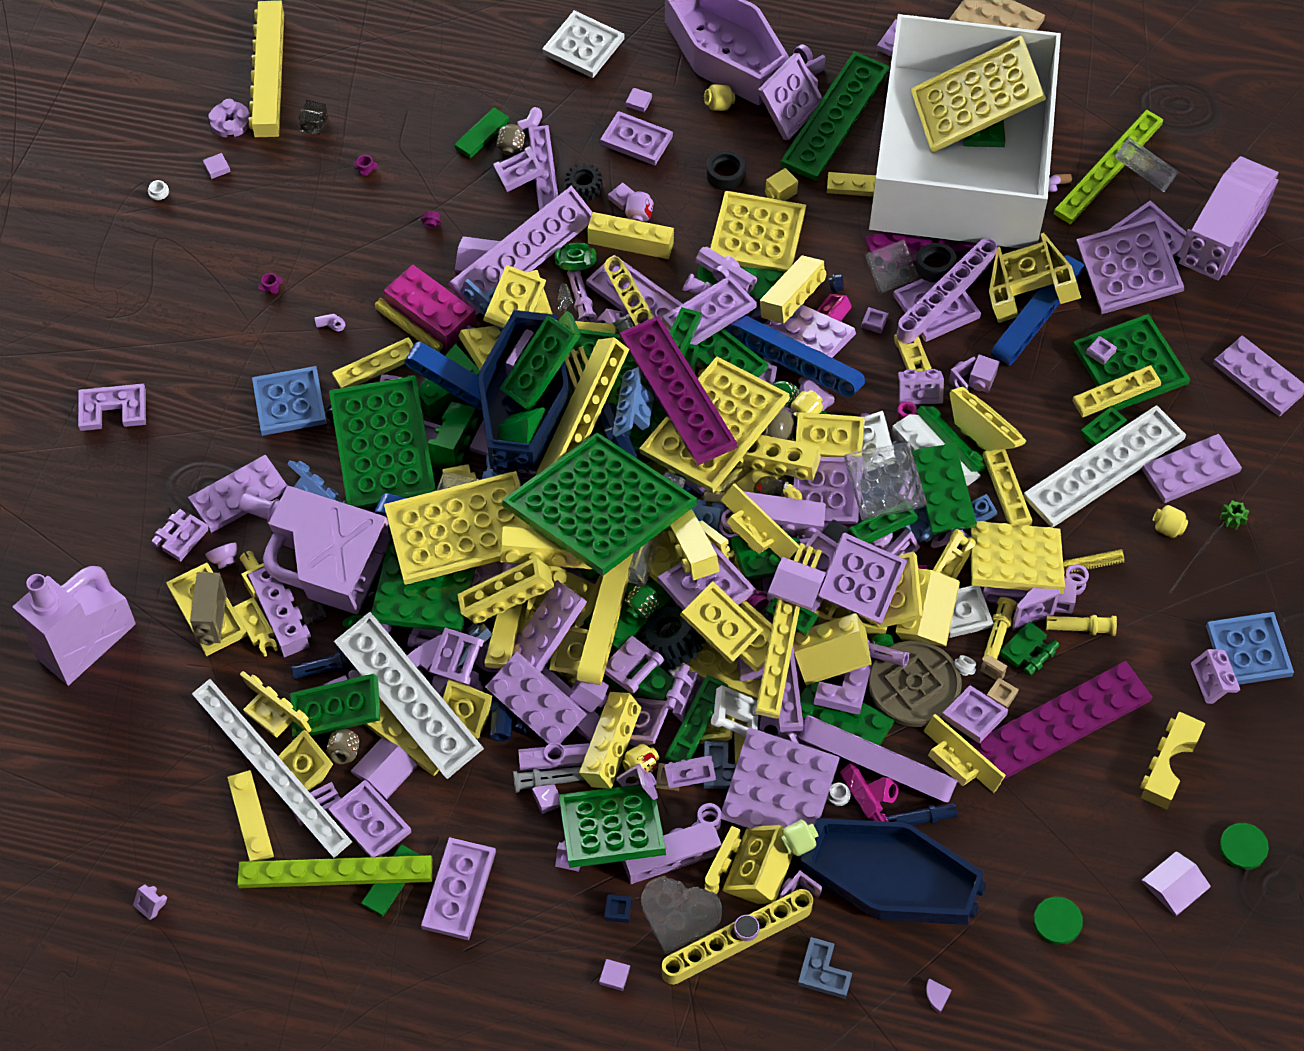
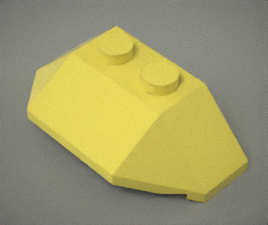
[950,387,1026,451]

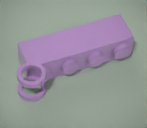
[719,491,826,540]
[982,564,1089,614]
[622,803,722,884]

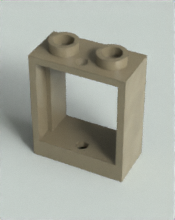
[190,572,227,645]

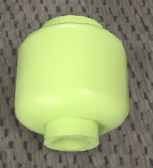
[781,820,819,856]

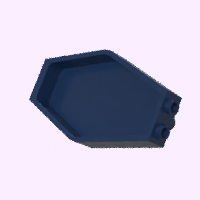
[800,818,987,925]

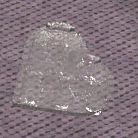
[641,876,722,954]

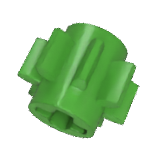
[1220,500,1249,529]

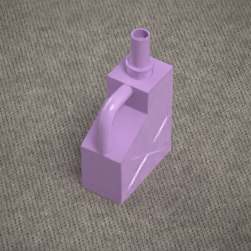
[239,485,393,615]
[12,566,136,686]

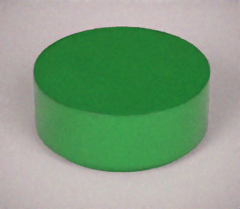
[870,633,894,653]

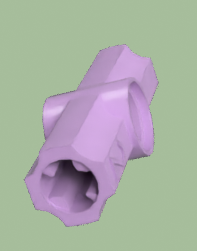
[696,246,757,293]
[519,743,589,771]

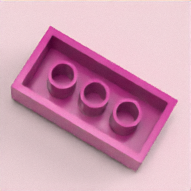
[384,265,476,351]

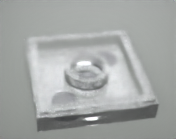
[865,240,919,294]

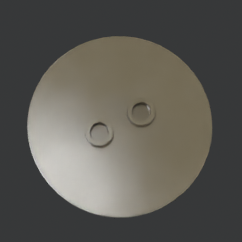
[868,640,962,727]

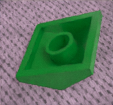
[498,407,546,446]

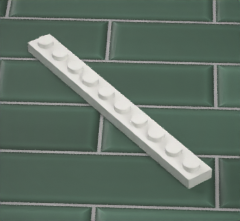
[192,679,352,858]

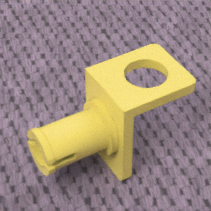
[240,551,264,603]

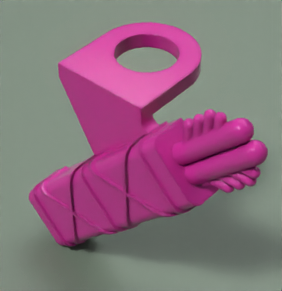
[840,763,899,822]

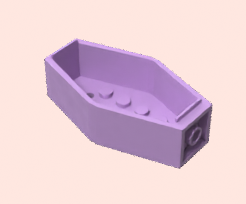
[665,0,789,106]
[1178,156,1279,280]

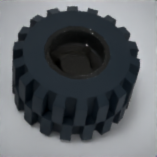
[642,604,705,668]

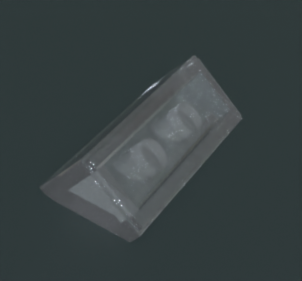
[1115,137,1179,192]
[628,531,663,586]

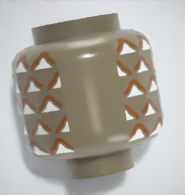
[497,124,525,156]
[326,729,360,764]

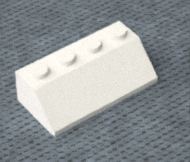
[891,415,981,486]

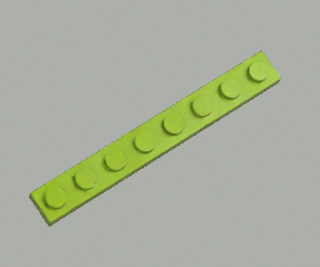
[1054,110,1164,225]
[237,855,433,888]

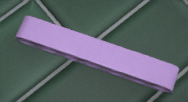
[897,238,997,344]
[798,715,958,803]

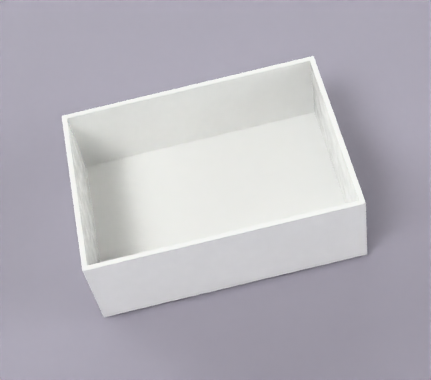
[869,14,1061,249]

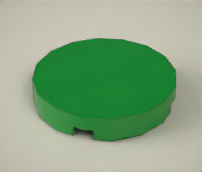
[555,243,597,271]
[1219,823,1269,870]
[1033,897,1083,945]

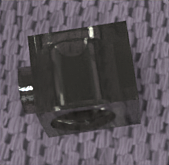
[298,100,328,135]

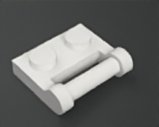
[711,685,758,739]

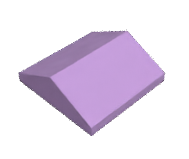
[455,237,501,273]
[767,557,826,611]
[1011,588,1060,630]
[628,697,669,746]
[351,738,418,800]
[1141,852,1211,917]

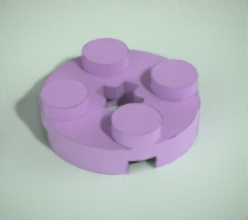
[208,99,250,137]

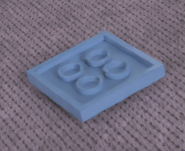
[252,366,327,436]
[1206,612,1294,685]

